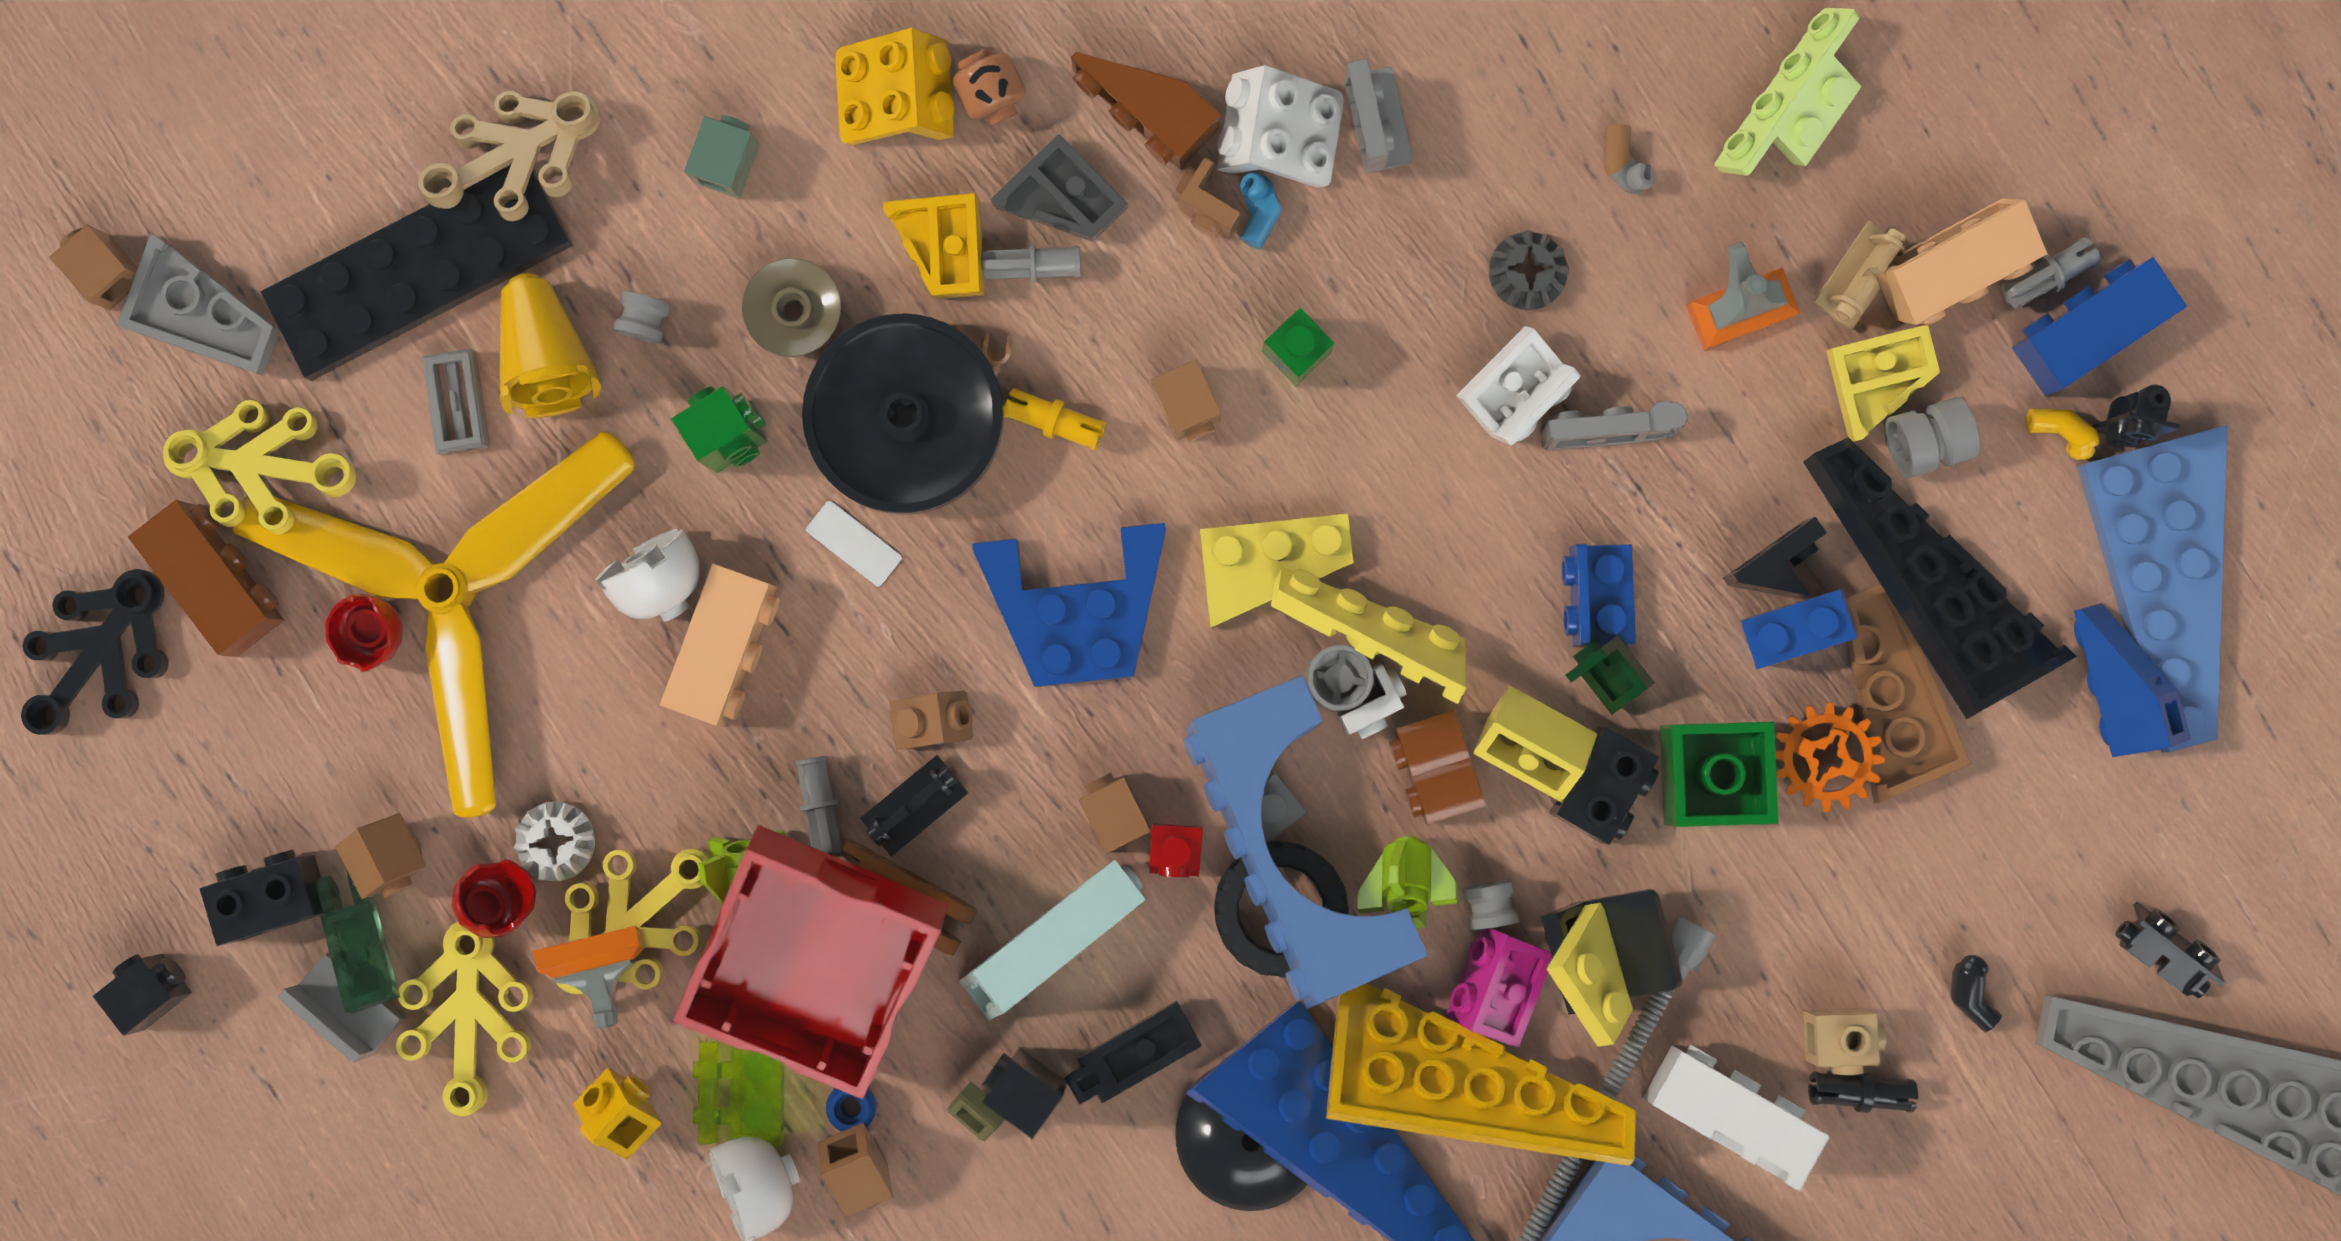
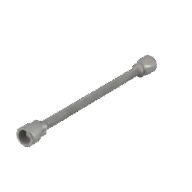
[1518,917,1716,1241]

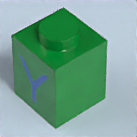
[1262,308,1335,387]

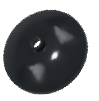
[1175,1066,1308,1211]

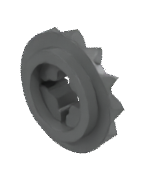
[1489,230,1569,310]

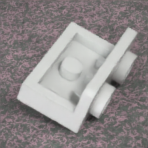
[1456,326,1581,446]

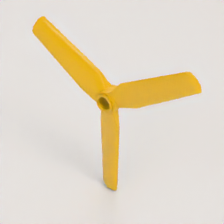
[232,431,635,818]

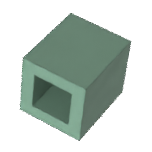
[684,115,760,199]

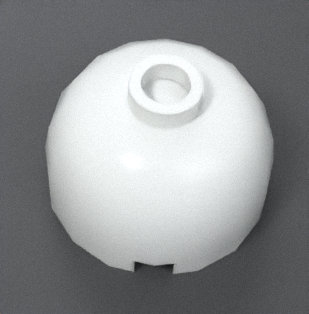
[595,529,701,622]
[709,1137,800,1241]

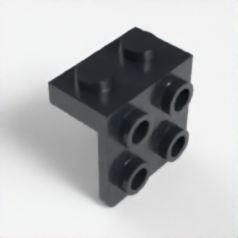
[1541,889,1683,1015]

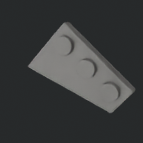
[117,233,280,376]

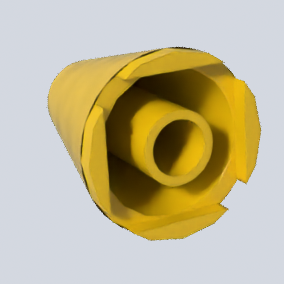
[499,273,602,418]

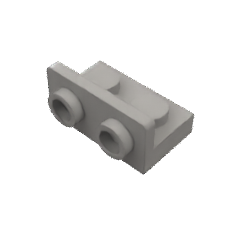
[1343,58,1413,174]

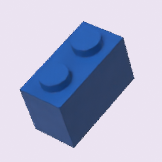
[1741,587,1860,669]

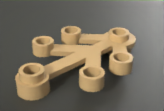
[418,90,601,221]

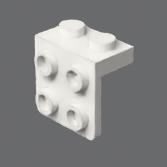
[1217,65,1344,188]

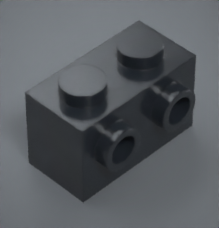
[1549,727,1659,845]
[199,850,331,946]

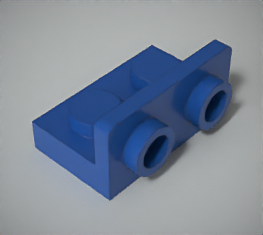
[1561,544,1636,646]

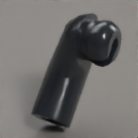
[1950,955,2002,1032]

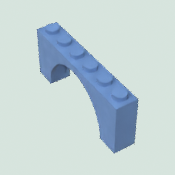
[1183,675,1428,1009]
[1538,1155,1753,1241]

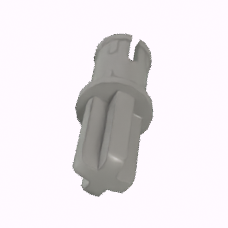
[2001,238,2100,308]
[982,243,1081,283]
[795,756,842,855]

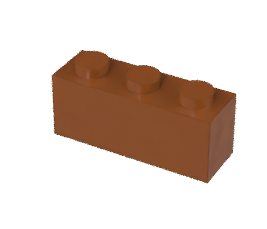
[128,500,285,657]

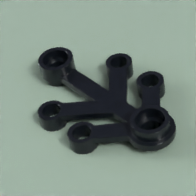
[21,569,169,735]

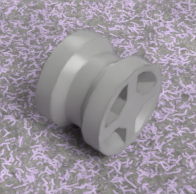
[613,291,671,344]
[1463,881,1520,930]

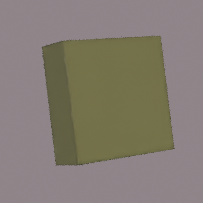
[947,1081,1005,1142]

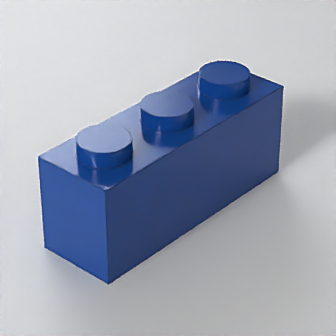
[2012,257,2188,396]

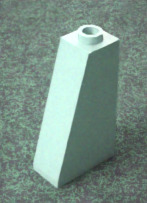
[958,860,1146,1021]

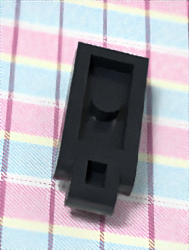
[1064,1000,1202,1104]

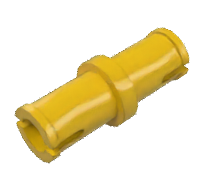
[1004,387,1107,451]

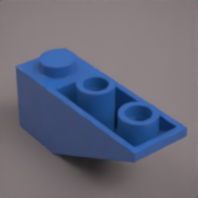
[2074,603,2191,758]

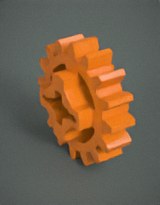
[1775,702,1885,812]

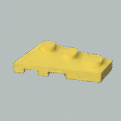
[1200,514,1354,629]

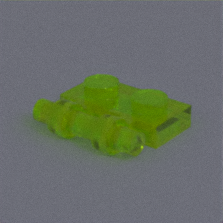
[693,1040,784,1145]

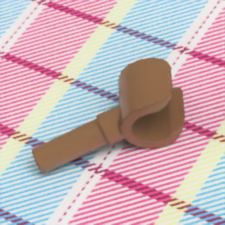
[981,331,1012,380]

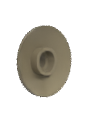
[742,258,842,357]

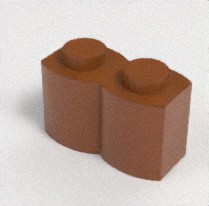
[1389,710,1486,825]

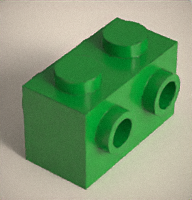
[671,386,767,473]

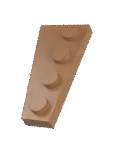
[1847,583,1972,803]

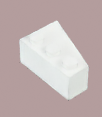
[1643,1044,1830,1191]

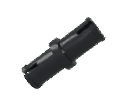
[1808,1071,1918,1113]

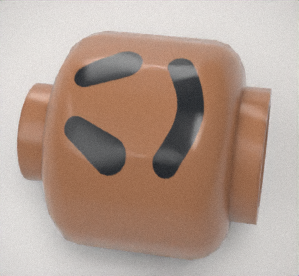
[952,47,1026,126]

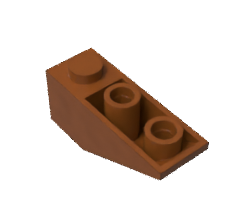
[1071,52,1221,170]

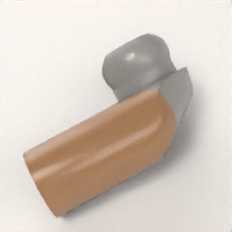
[1604,124,1655,194]

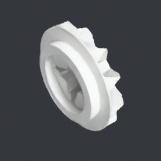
[513,801,595,881]

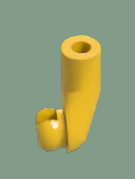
[2026,408,2100,460]

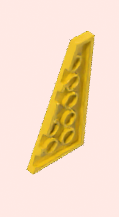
[1326,983,1636,1166]

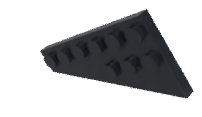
[1803,437,2077,719]

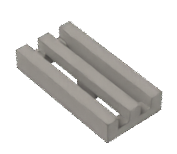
[422,349,490,455]

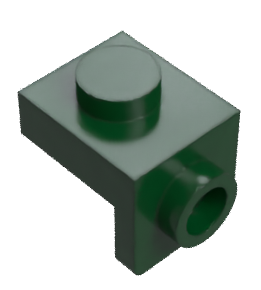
[1565,635,1655,715]

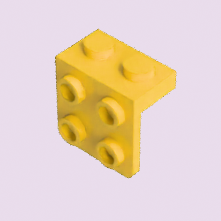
[835,27,955,145]

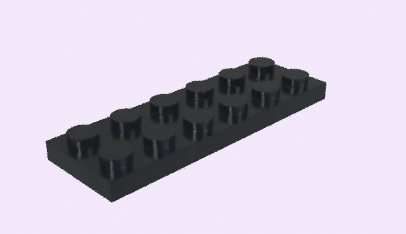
[260,164,574,381]

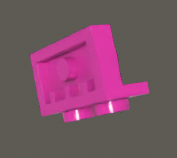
[1447,928,1552,1048]

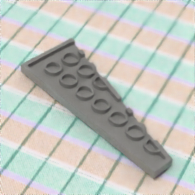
[2035,994,2341,1196]

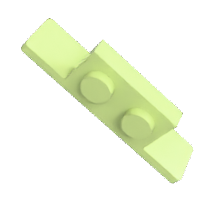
[1714,8,1862,176]

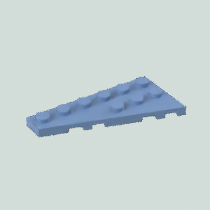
[2077,425,2228,752]

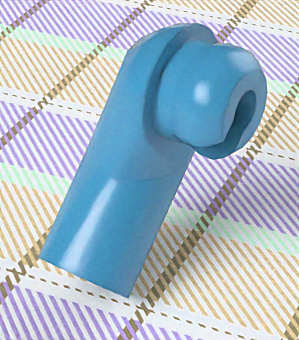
[1240,172,1281,250]

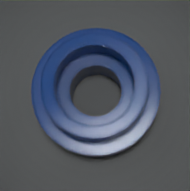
[826,1088,877,1131]

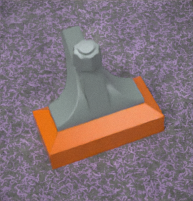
[1686,242,1800,351]
[533,926,645,1029]

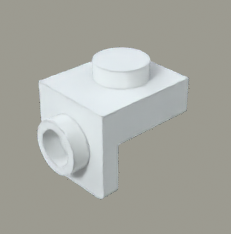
[1338,663,1407,739]

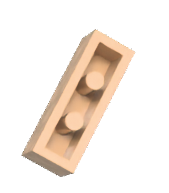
[1875,198,2047,327]
[660,563,780,726]

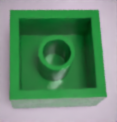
[1660,722,1779,827]

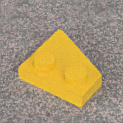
[883,193,985,299]

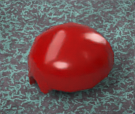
[325,594,403,672]
[451,859,537,938]

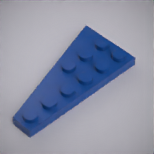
[1185,1001,1475,1241]

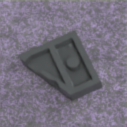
[991,134,1128,242]

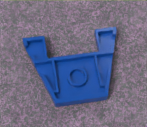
[972,523,1166,687]

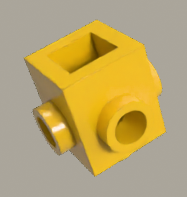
[572,1067,662,1160]

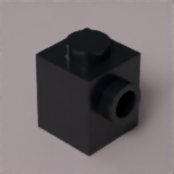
[93,954,192,1036]

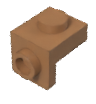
[1176,158,1241,240]
[889,691,973,750]

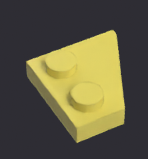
[1826,325,1940,442]
[1547,903,1633,1046]

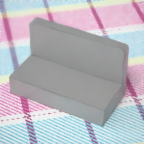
[278,952,406,1063]

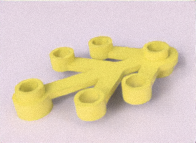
[163,400,356,535]
[556,848,711,994]
[396,921,533,1116]

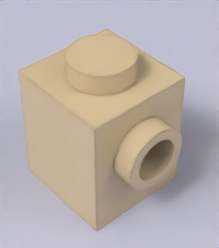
[1803,1008,1886,1075]

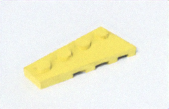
[1271,567,1467,704]

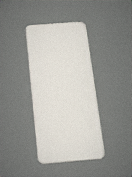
[806,501,902,587]

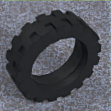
[1214,841,1349,978]

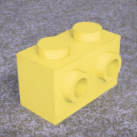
[1473,685,1598,803]

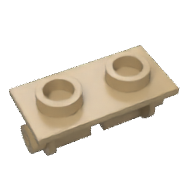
[1813,221,1907,331]

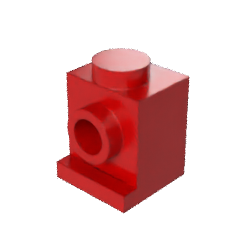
[1149,823,1203,878]

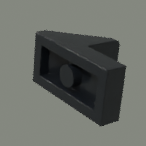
[1723,516,1827,598]

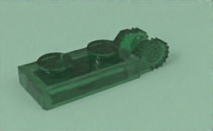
[317,871,400,1014]

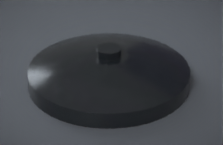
[802,313,1004,515]

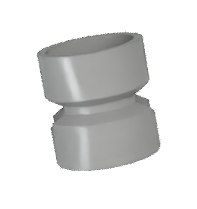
[1885,397,1980,479]
[1304,645,1374,712]

